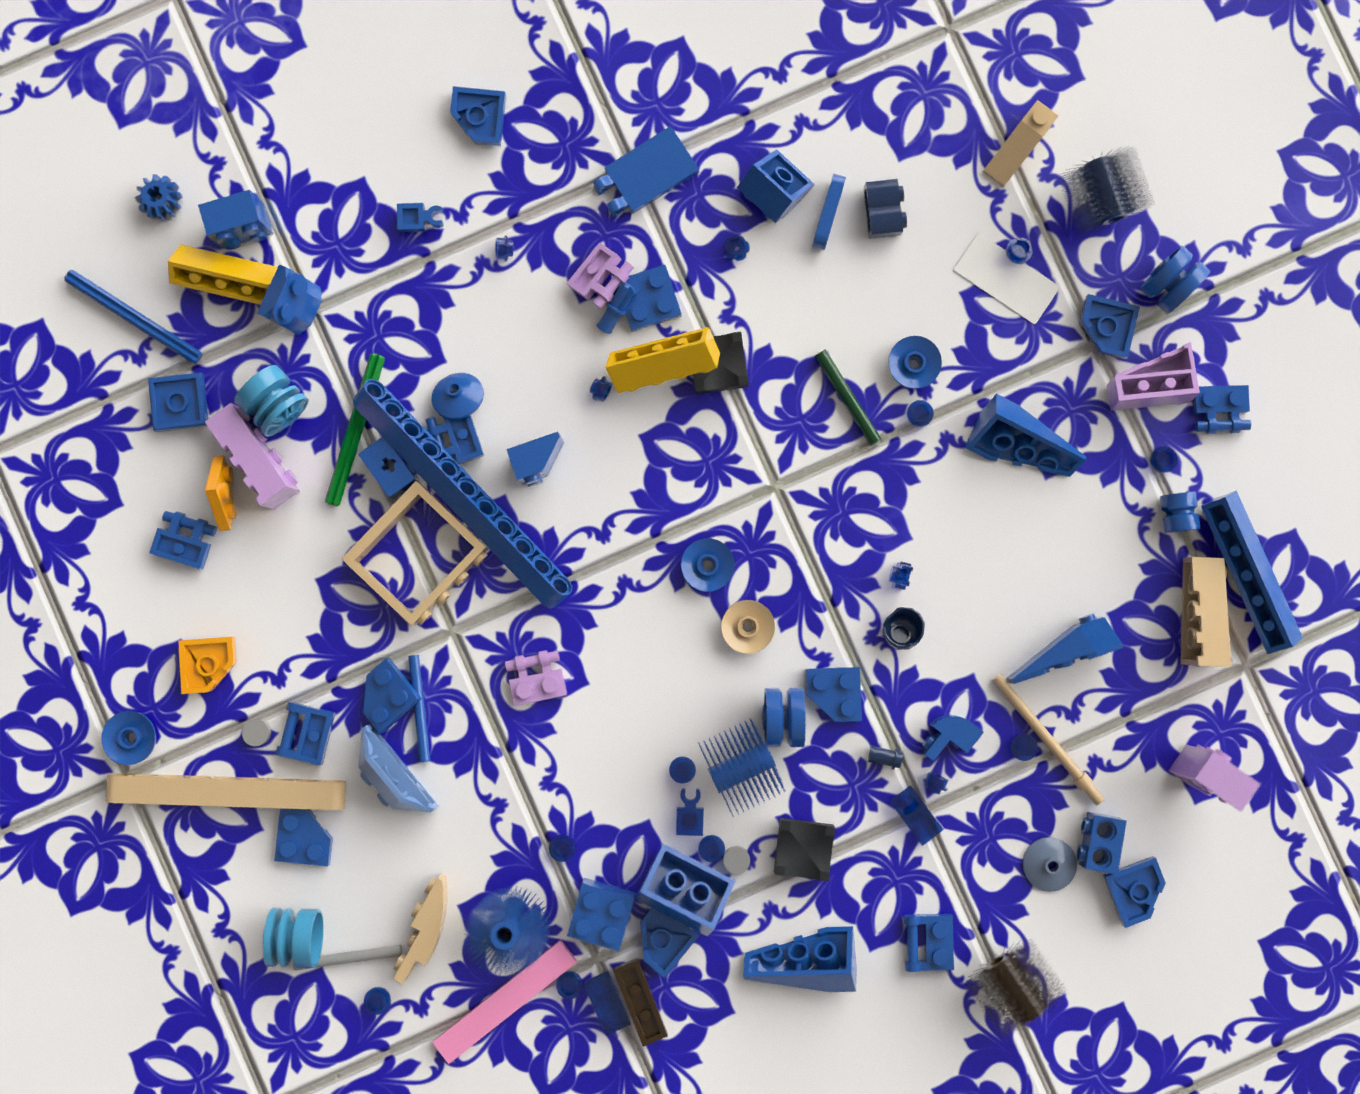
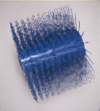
[698,718,786,818]
[464,886,552,977]

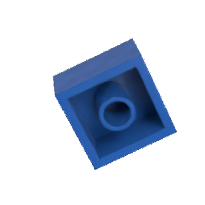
[198,189,273,250]
[567,878,635,951]

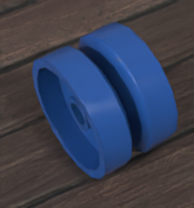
[1140,245,1211,315]
[762,688,806,747]

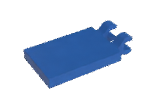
[593,126,699,217]

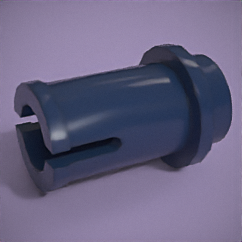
[868,745,903,770]

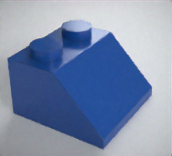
[737,149,815,223]
[506,431,564,487]

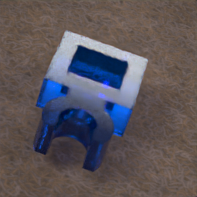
[889,562,913,591]
[676,788,704,836]

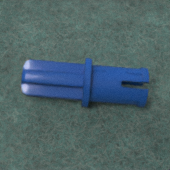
[596,282,635,334]

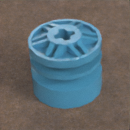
[235,365,309,437]
[263,908,324,968]

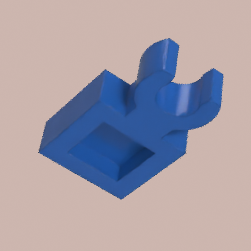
[397,203,444,232]

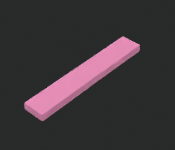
[432,939,577,1064]

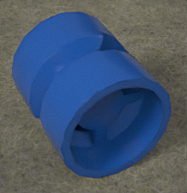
[1160,491,1201,533]

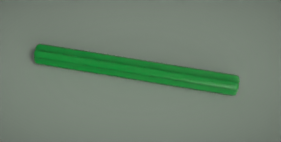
[325,353,385,506]

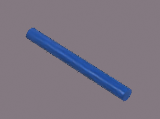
[408,655,430,763]

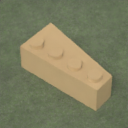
[1180,557,1231,667]

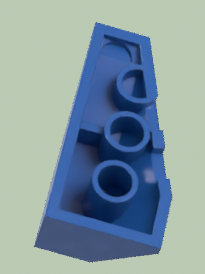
[966,393,1086,477]
[1007,614,1123,684]
[743,926,857,992]

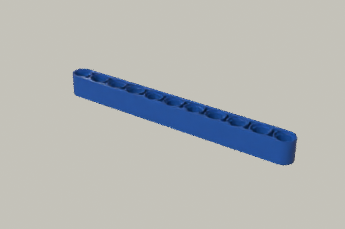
[353,379,572,608]

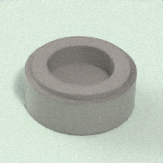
[242,719,271,746]
[723,846,750,874]

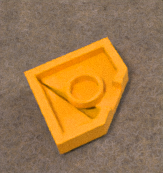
[205,455,237,531]
[178,637,237,694]

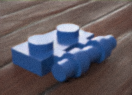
[1193,385,1251,434]
[425,415,485,464]
[149,511,217,570]

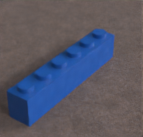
[1201,490,1303,655]

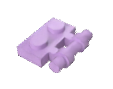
[566,242,634,309]
[505,650,567,706]

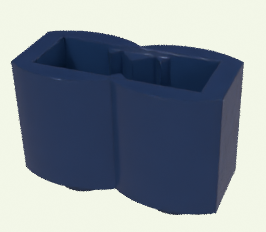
[864,179,907,239]

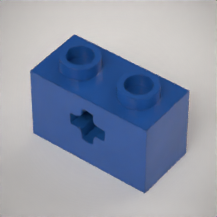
[358,437,419,499]

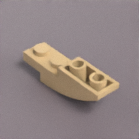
[393,874,448,984]

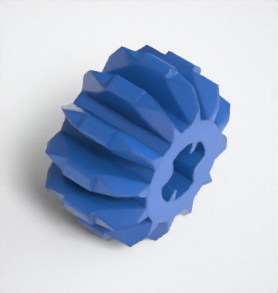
[134,174,183,221]

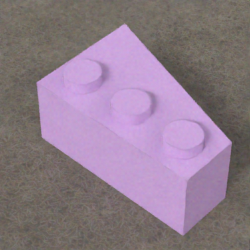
[1107,342,1200,410]

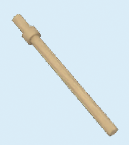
[992,674,1104,806]

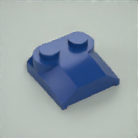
[257,265,322,335]

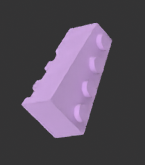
[205,403,300,510]

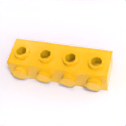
[168,244,278,305]
[605,327,720,393]

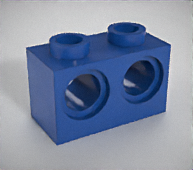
[1076,812,1127,875]

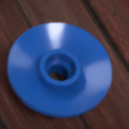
[888,336,942,389]
[431,373,484,420]
[681,538,735,592]
[101,711,156,765]

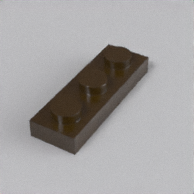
[613,958,668,1046]

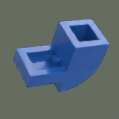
[921,714,984,761]

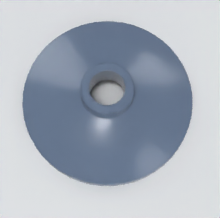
[1023,837,1077,892]

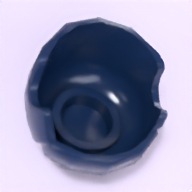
[882,607,925,650]

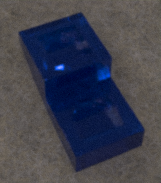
[889,785,944,846]
[583,971,631,1036]

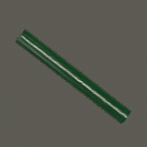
[815,349,881,446]

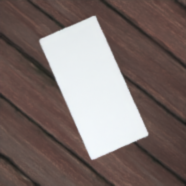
[953,233,1060,324]

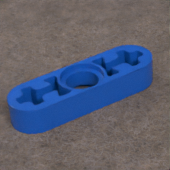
[812,173,846,250]

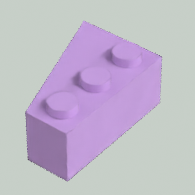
[1169,745,1260,812]

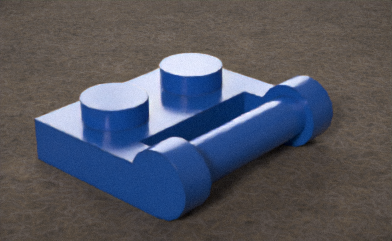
[275,701,336,766]
[904,914,954,972]

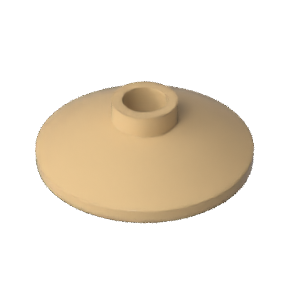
[721,600,775,654]

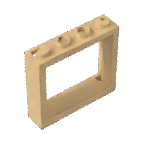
[342,481,489,626]

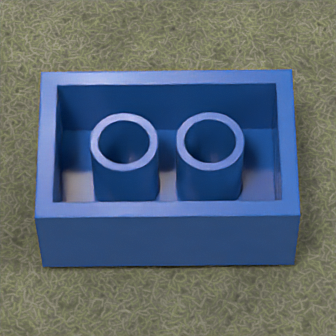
[635,844,736,936]

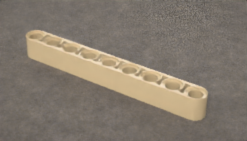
[105,773,346,810]

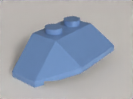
[358,724,439,813]

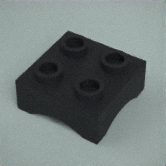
[693,331,749,395]
[774,818,835,882]

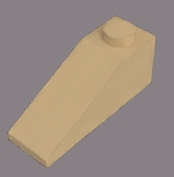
[983,100,1058,187]

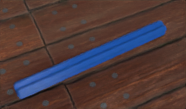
[64,270,202,364]

